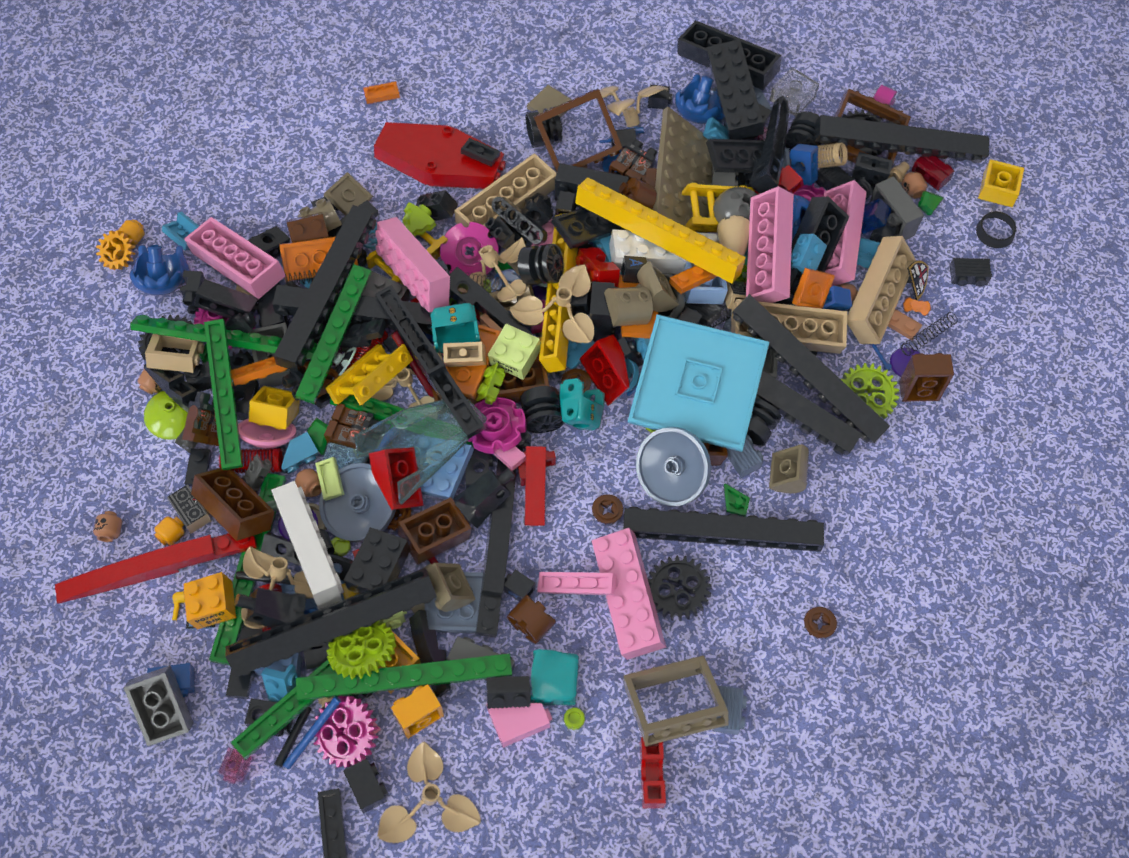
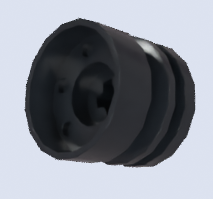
[525,107,562,148]
[785,111,821,152]
[518,244,564,285]
[520,386,564,434]
[747,398,782,446]

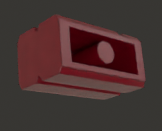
[911,156,955,191]

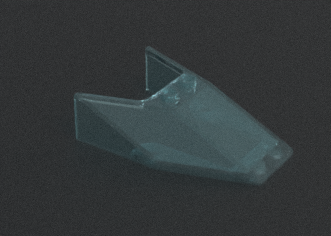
[354,397,487,505]

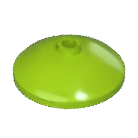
[144,391,188,440]

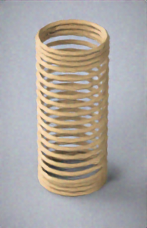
[790,143,847,168]

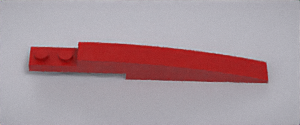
[55,533,257,604]

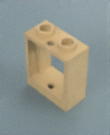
[145,334,204,373]

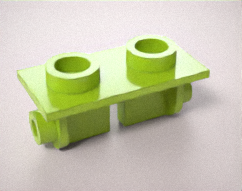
[476,363,505,405]

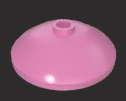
[238,419,296,449]

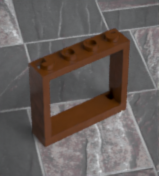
[533,89,623,173]
[823,89,911,163]

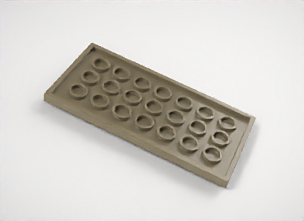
[653,107,713,233]

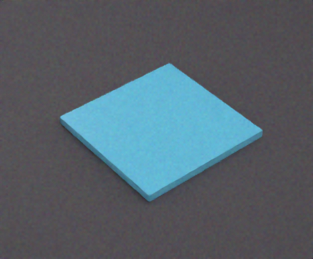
[628,314,769,452]

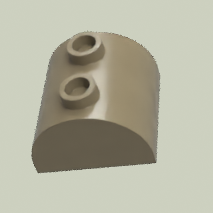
[297,198,342,232]
[636,261,679,312]
[604,287,653,326]
[769,444,809,494]
[427,563,476,612]

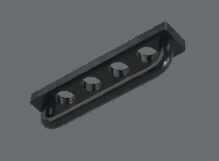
[261,532,353,581]

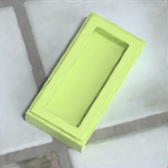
[315,457,344,501]

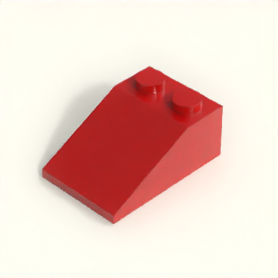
[579,334,630,406]
[369,447,424,510]

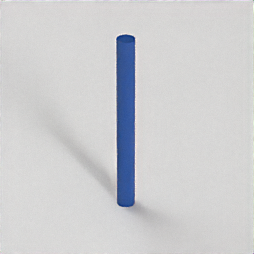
[283,696,341,770]

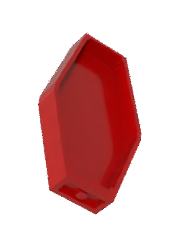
[374,122,506,189]

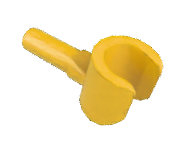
[172,591,185,621]

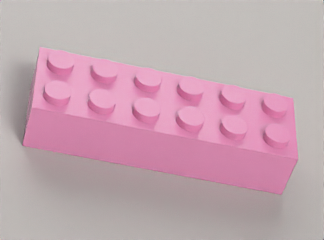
[824,180,866,286]
[746,187,794,303]
[184,217,285,299]
[375,217,450,313]
[591,528,666,660]

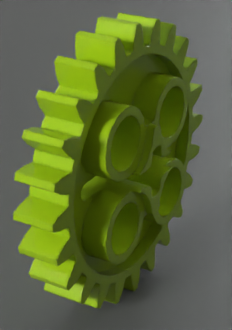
[841,363,899,419]
[327,621,397,679]

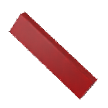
[524,446,546,526]

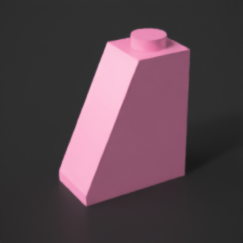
[486,703,552,748]

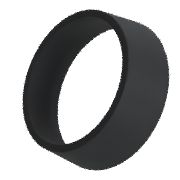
[976,211,1016,248]

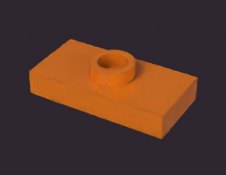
[363,81,400,104]

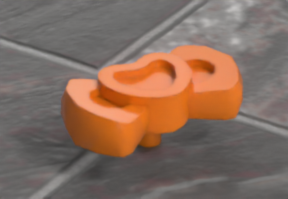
[903,297,931,316]

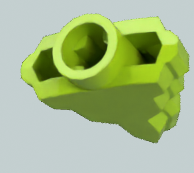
[402,202,437,237]

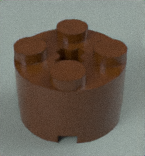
[619,178,657,209]
[507,595,556,644]

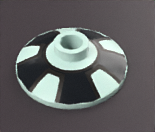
[333,347,356,378]

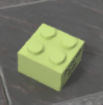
[488,324,541,380]

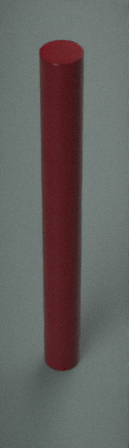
[391,331,434,398]

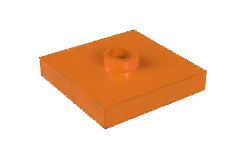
[792,268,835,309]

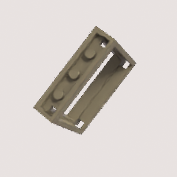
[623,655,729,746]

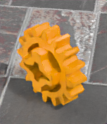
[96,230,136,270]

